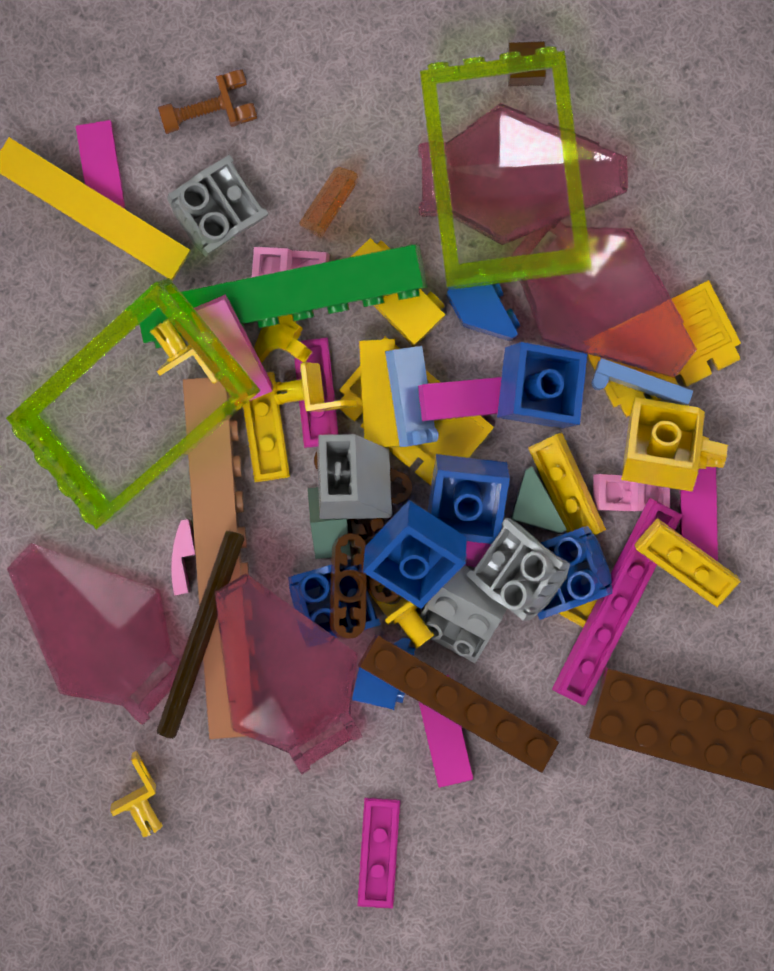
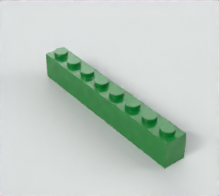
[135,244,428,349]

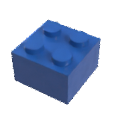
[497,342,587,429]
[427,454,510,544]
[363,500,467,609]

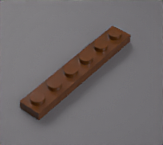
[357,634,559,773]

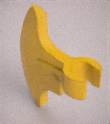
[254,315,313,363]

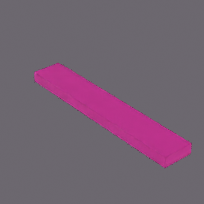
[552,498,683,706]

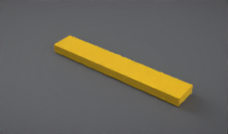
[0,137,191,281]

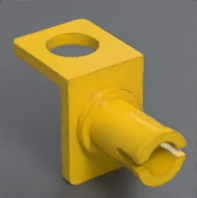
[150,318,224,384]
[273,362,357,412]
[369,585,435,649]
[110,751,163,837]

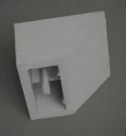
[317,434,392,519]
[420,565,507,663]

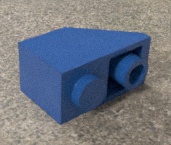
[446,272,521,341]
[352,637,415,710]

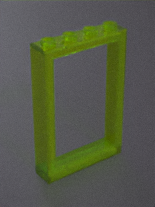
[420,47,592,290]
[6,278,261,529]

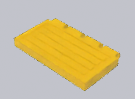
[581,280,741,417]
[339,336,494,486]

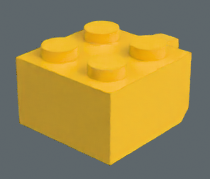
[621,397,728,492]

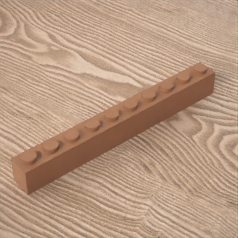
[183,376,260,739]

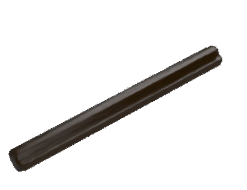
[157,531,244,739]

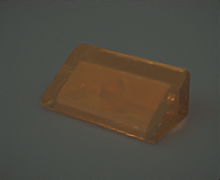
[299,167,358,238]

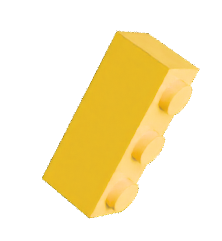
[351,238,445,347]

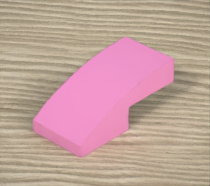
[252,247,330,277]
[593,474,670,512]
[171,519,196,596]

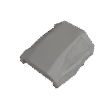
[167,155,269,257]
[467,518,570,621]

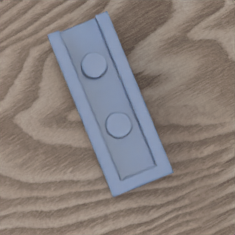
[385,346,439,447]
[591,358,693,406]

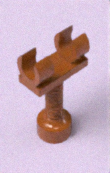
[158,69,257,134]

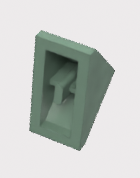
[510,467,567,534]
[307,487,351,559]

